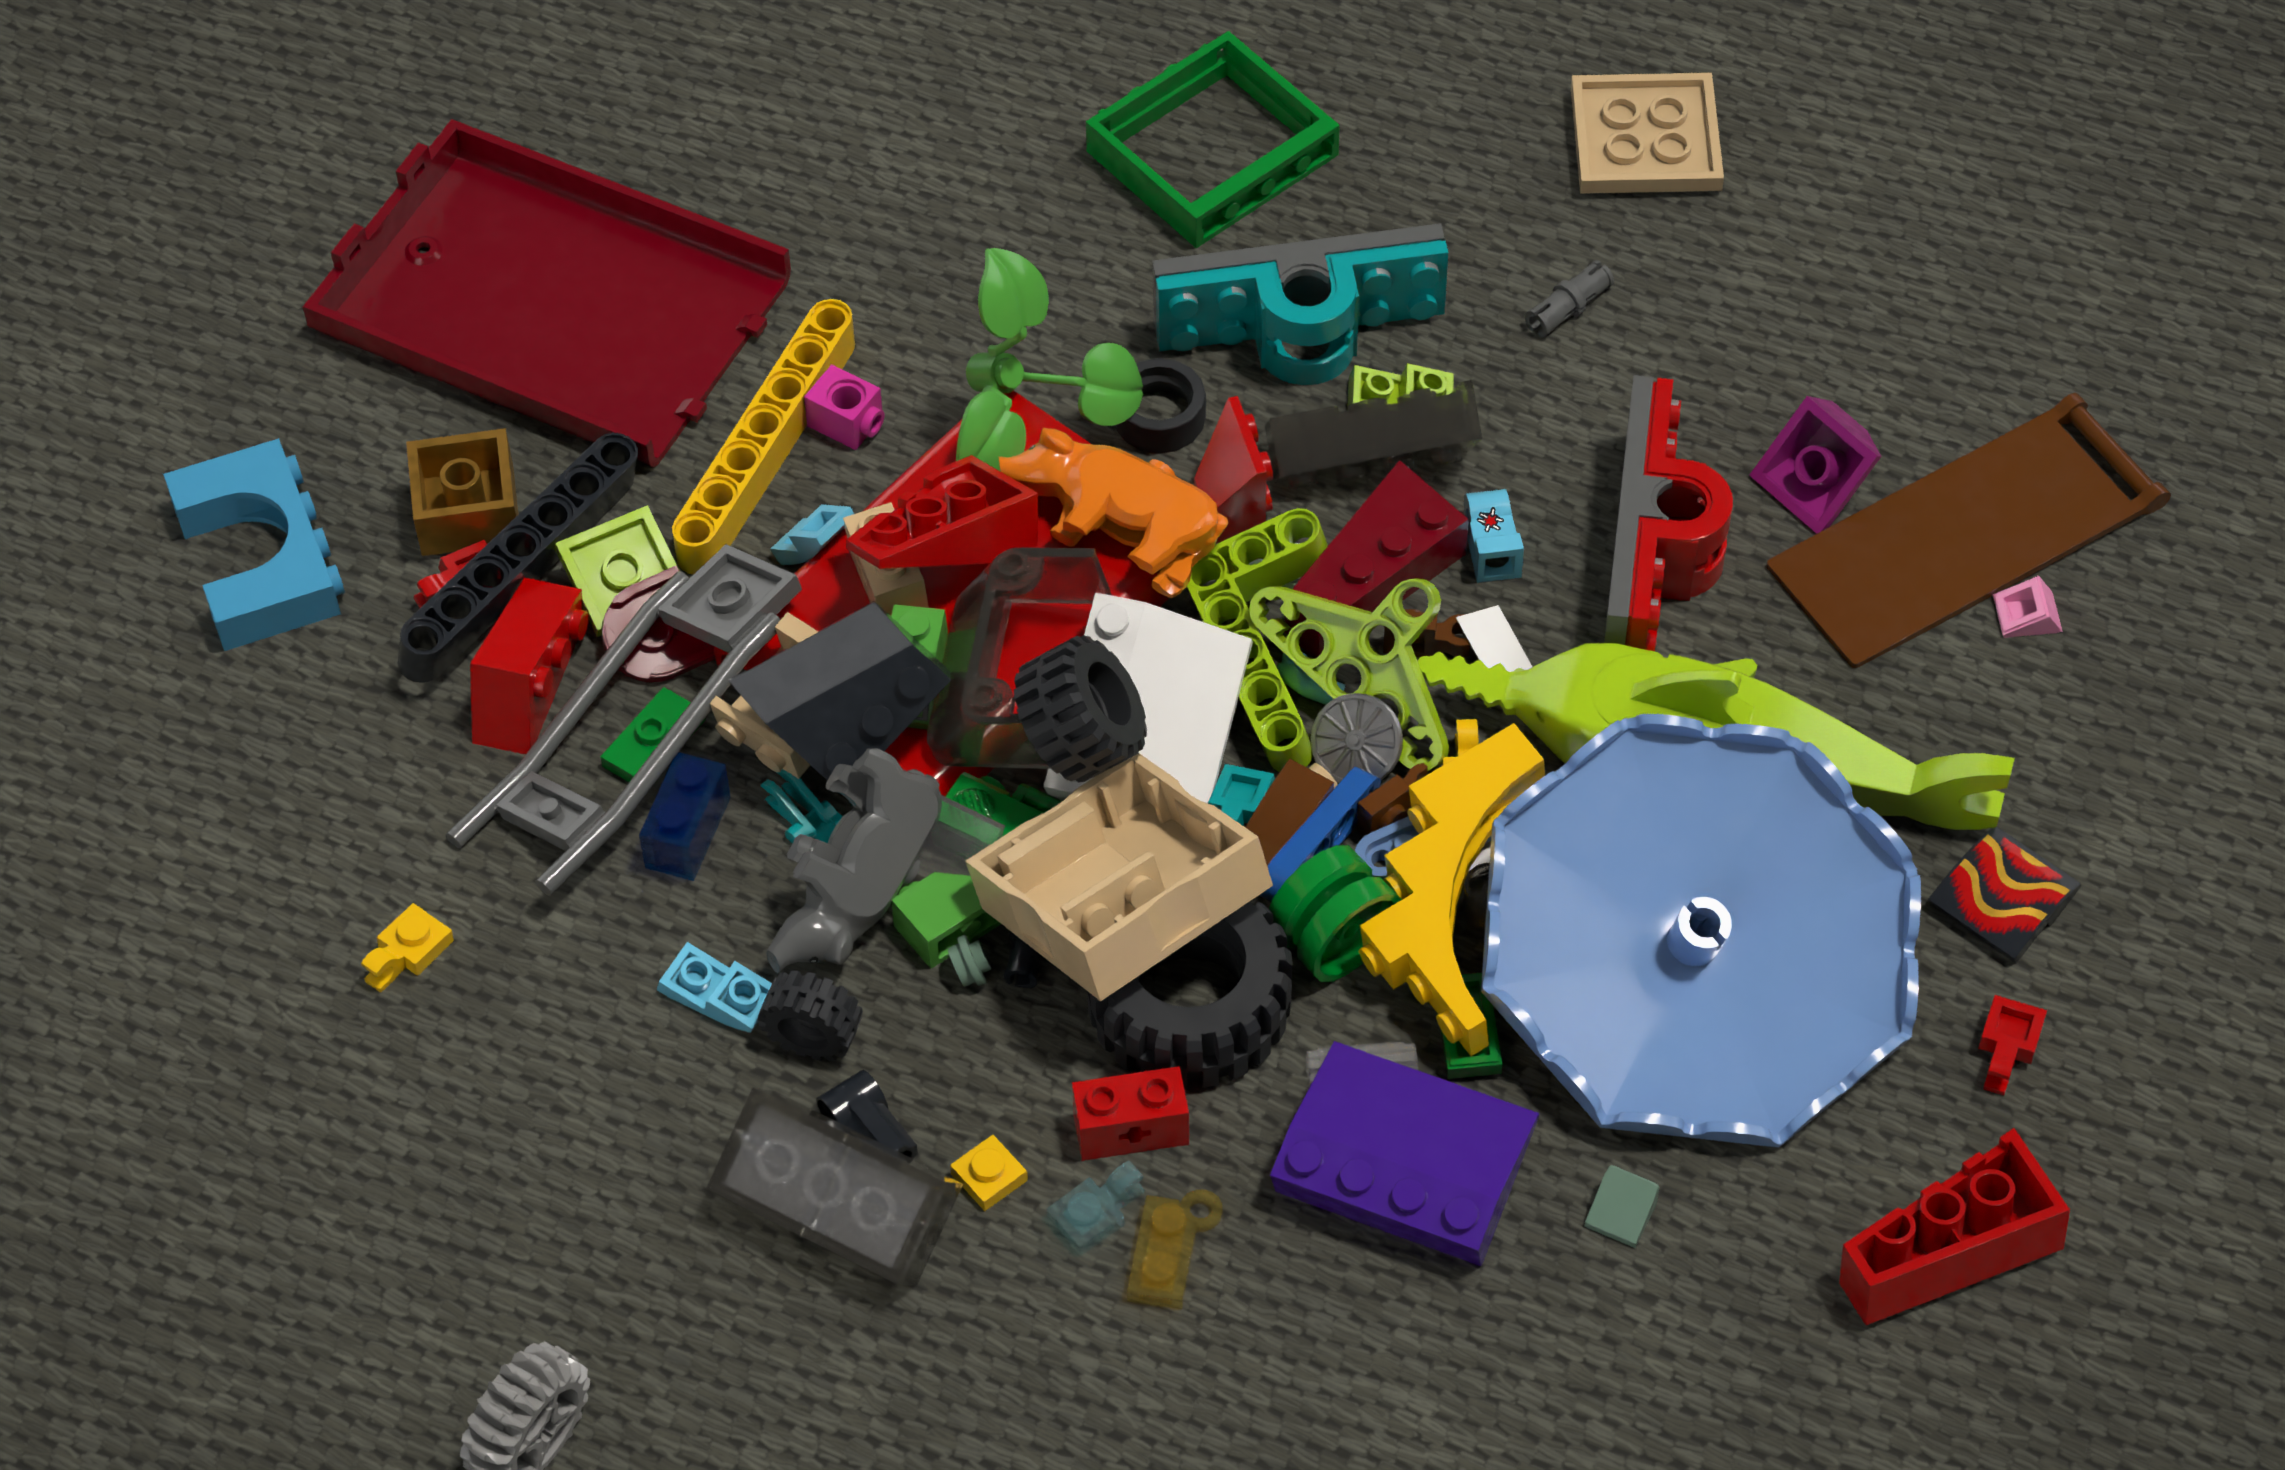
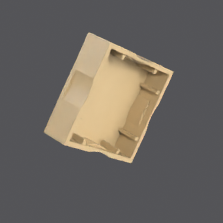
[965,753,1273,1001]

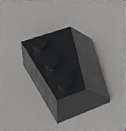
[729,601,951,780]

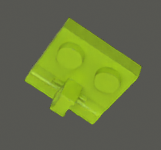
[555,505,679,637]

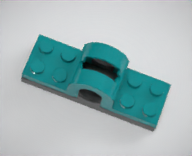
[1152,223,1449,385]

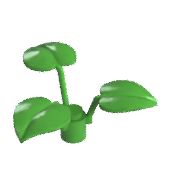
[956,248,1143,471]

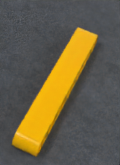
[672,299,855,575]

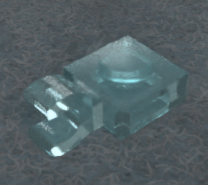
[1046,1161,1145,1255]

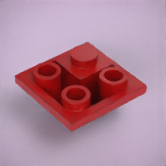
[1194,396,1273,543]

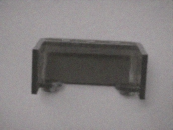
[926,548,1112,769]

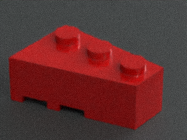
[470,577,588,755]

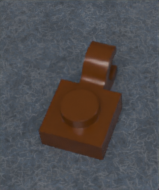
[1383,609,1471,657]
[1356,763,1428,837]

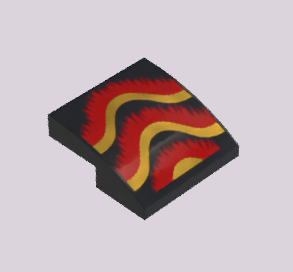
[1928,827,2081,963]

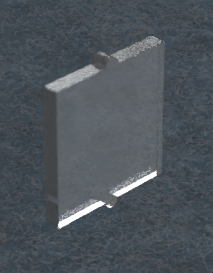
[917,795,1005,878]

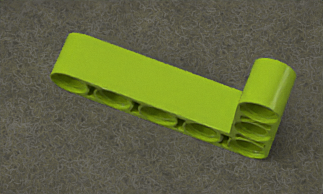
[1187,508,1328,772]

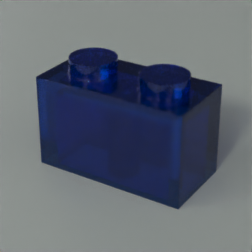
[639,752,731,881]

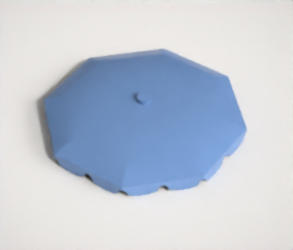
[1481,714,1921,1148]

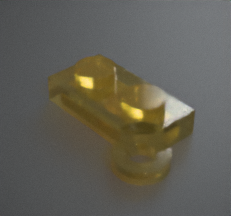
[1127,1189,1223,1309]

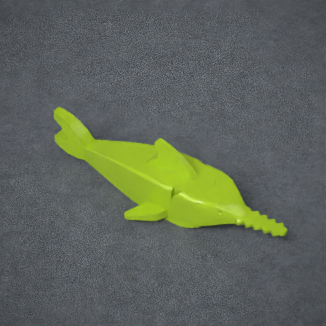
[1418,643,2015,830]

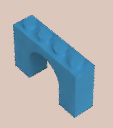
[163,438,345,651]

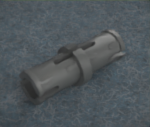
[1525,260,1614,338]

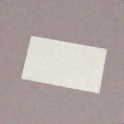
[1456,605,1532,672]

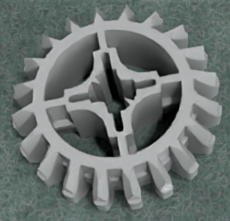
[460,1341,590,1470]

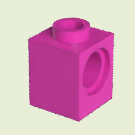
[804,364,885,450]

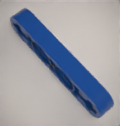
[1259,767,1381,902]

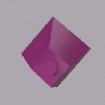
[1749,396,1882,534]

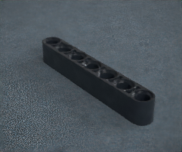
[397,433,638,683]

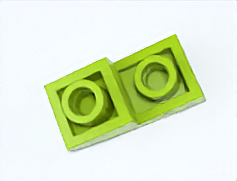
[1347,363,1454,420]

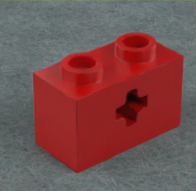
[1072,1066,1189,1161]

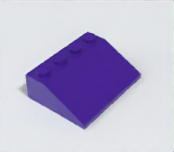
[1270,1041,1539,1266]

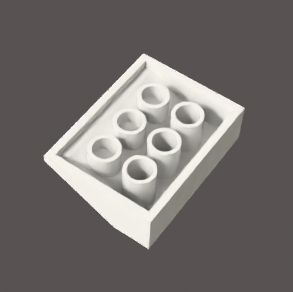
[1044,593,1253,804]

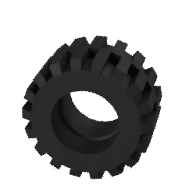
[1014,635,1147,783]

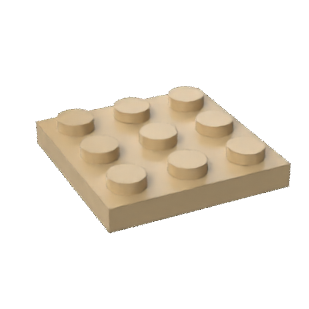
[1571,73,1724,194]

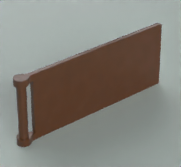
[1767,393,2171,668]

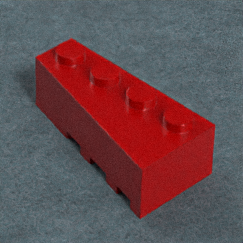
[1839,1128,2070,1325]

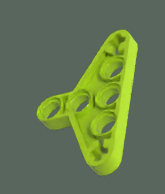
[1249,578,1449,771]

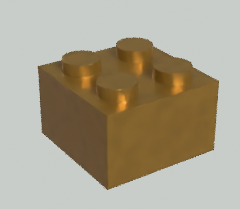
[406,428,519,556]

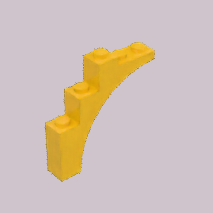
[1359,723,1545,1056]

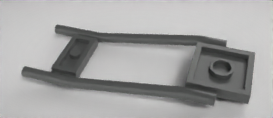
[446,544,802,896]

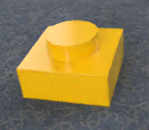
[950,1135,1028,1211]

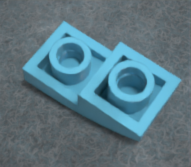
[657,942,772,1033]

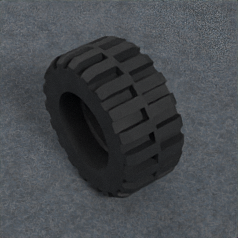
[1087,901,1292,1089]

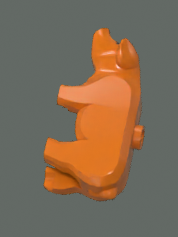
[998,428,1228,598]

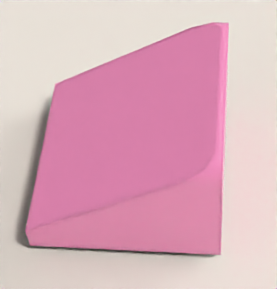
[1993,576,2063,638]

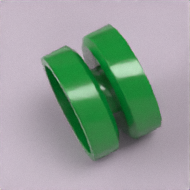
[1269,845,1402,982]

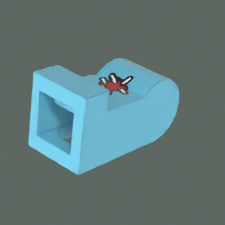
[1464,489,1524,583]

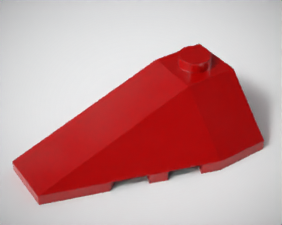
[846,455,1038,569]

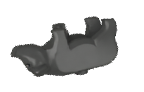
[766,748,942,973]

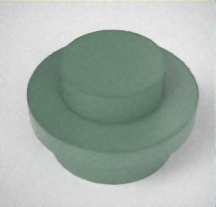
[947,935,992,987]

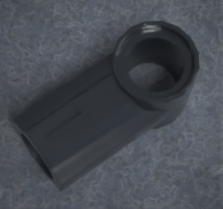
[816,1070,918,1179]

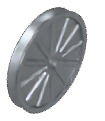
[1310,693,1403,783]

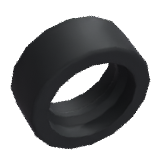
[1115,358,1206,453]

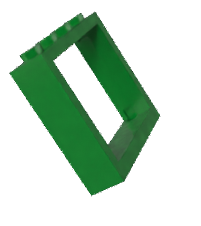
[1086,31,1340,249]

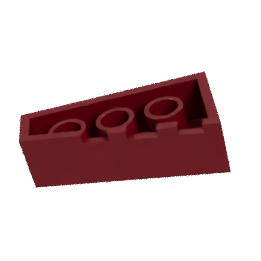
[1285,460,1469,659]

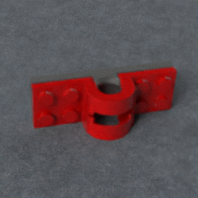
[1604,375,1733,651]

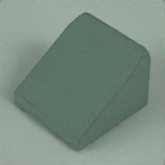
[1584,1165,1660,1248]

